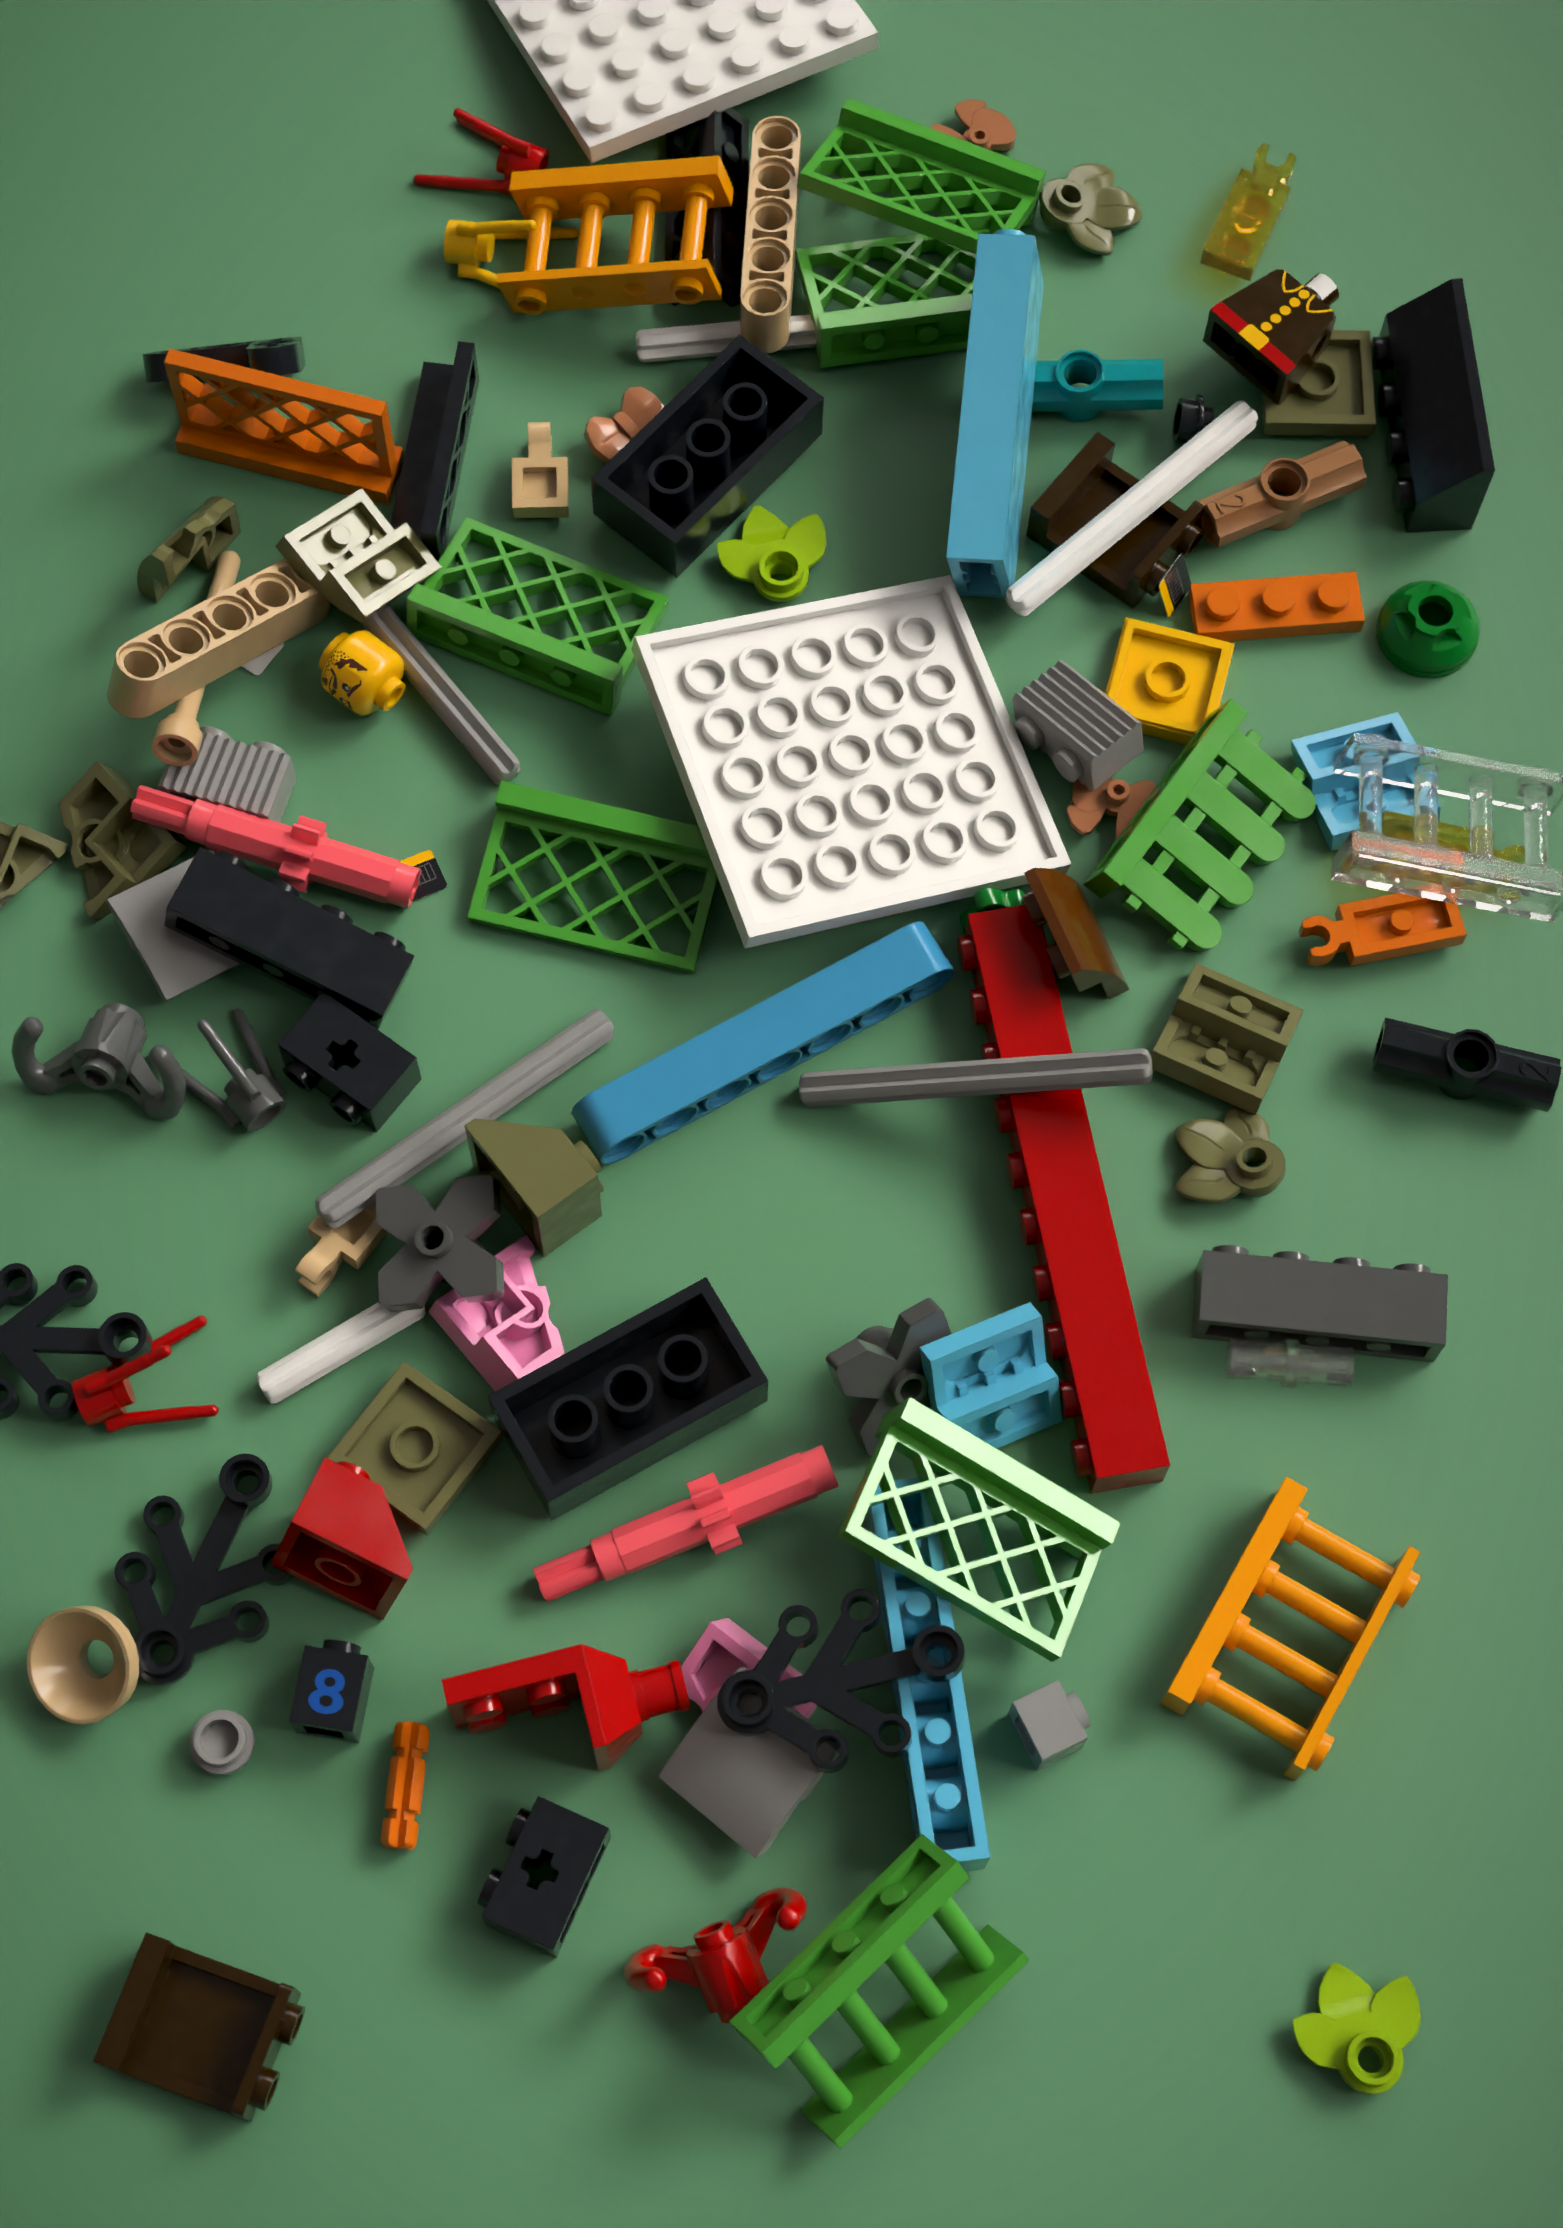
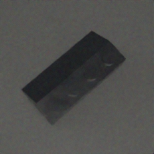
[1371,278,1495,533]

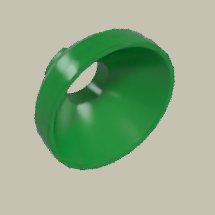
[1376,580,1480,678]

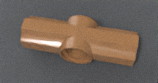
[1198,440,1367,548]

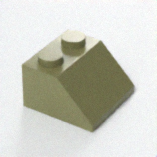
[464,1118,604,1257]

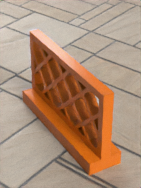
[164,348,404,505]

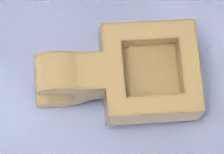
[512,422,569,518]
[295,1202,388,1297]

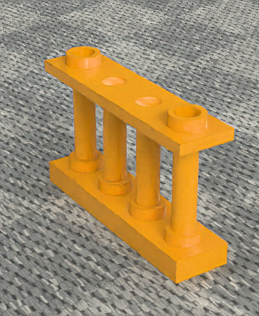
[497,156,734,315]
[1160,1476,1421,1781]

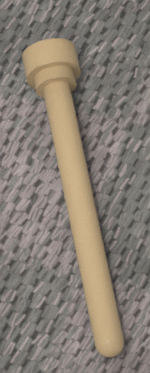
[151,550,241,766]

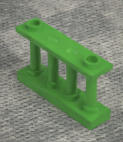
[729,1834,1029,2149]

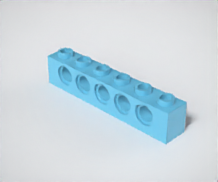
[866,1477,990,1872]

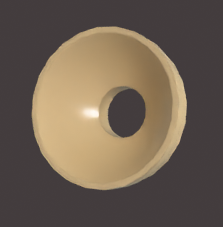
[27,1605,139,1724]

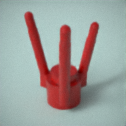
[413,108,549,196]
[72,1316,219,1433]

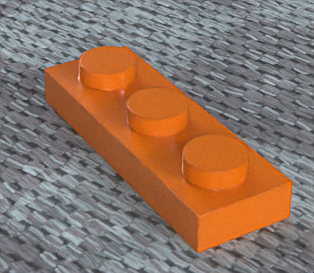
[1188,571,1365,642]

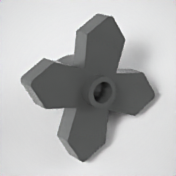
[376,1175,504,1312]
[826,1298,952,1456]

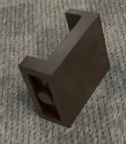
[1026,432,1205,609]
[93,1932,305,2122]

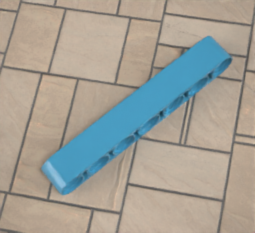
[571,921,955,1164]

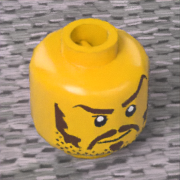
[318,630,406,716]

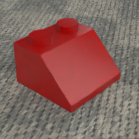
[270,1457,413,1620]

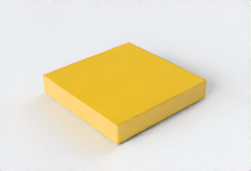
[1105,617,1235,745]

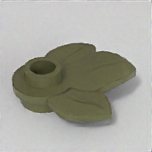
[1039,163,1143,256]
[1175,1106,1286,1204]

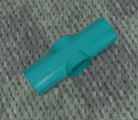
[1032,349,1163,422]

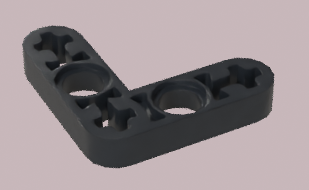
[142,337,306,383]

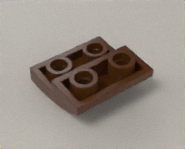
[1022,868,1130,999]

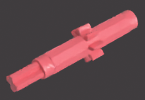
[130,785,421,909]
[533,1445,839,1602]

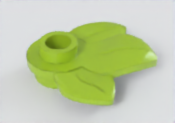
[717,505,826,602]
[1292,1963,1421,2094]

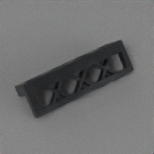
[665,108,749,307]
[390,341,479,562]

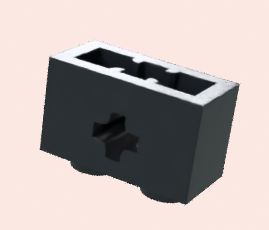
[278,991,421,1132]
[478,1796,611,1958]

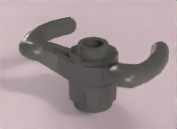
[11,1003,186,1119]

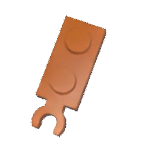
[1298,883,1467,966]

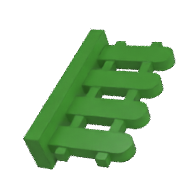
[1083,699,1316,952]

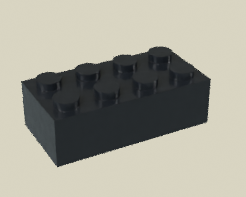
[591,334,824,578]
[488,1277,768,1521]

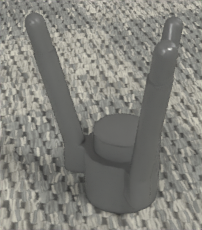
[181,1008,286,1132]

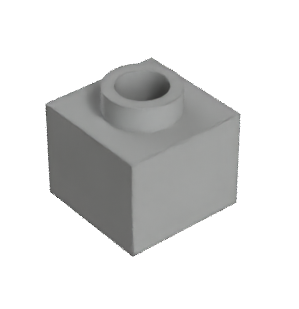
[1008,1680,1091,1771]

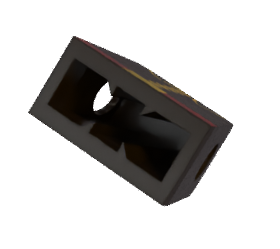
[1203,269,1339,406]

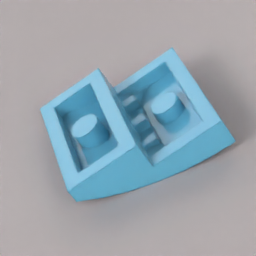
[1291,712,1441,851]
[919,1302,1063,1449]

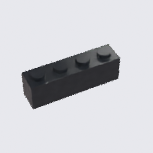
[164,847,414,1030]

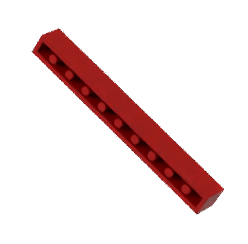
[957,905,1170,1494]

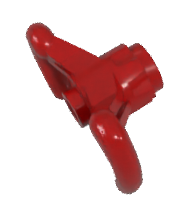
[623,1887,807,2023]

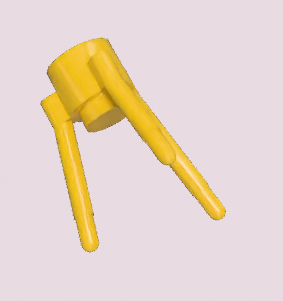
[443,219,579,289]

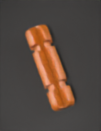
[380,1721,430,1851]

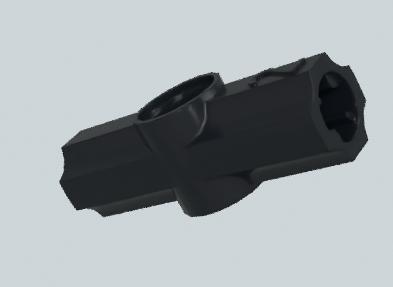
[1373,1017,1562,1112]

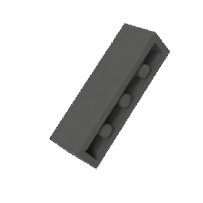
[1191,1245,1448,1362]

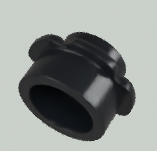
[1173,394,1214,443]

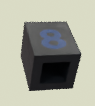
[289,1639,374,1743]

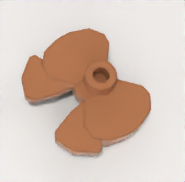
[931,99,1016,151]
[584,386,664,464]
[1066,777,1156,839]

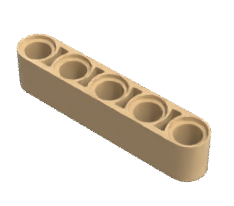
[740,116,801,353]
[107,558,331,718]

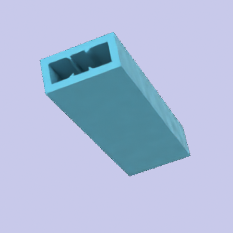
[946,229,1044,598]

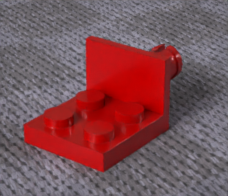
[441,1644,690,1771]

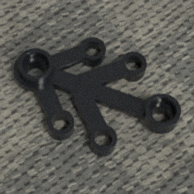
[0,1263,152,1422]
[115,1454,294,1686]
[717,1589,965,1773]

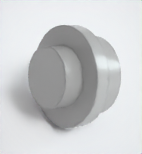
[189,1710,255,1776]

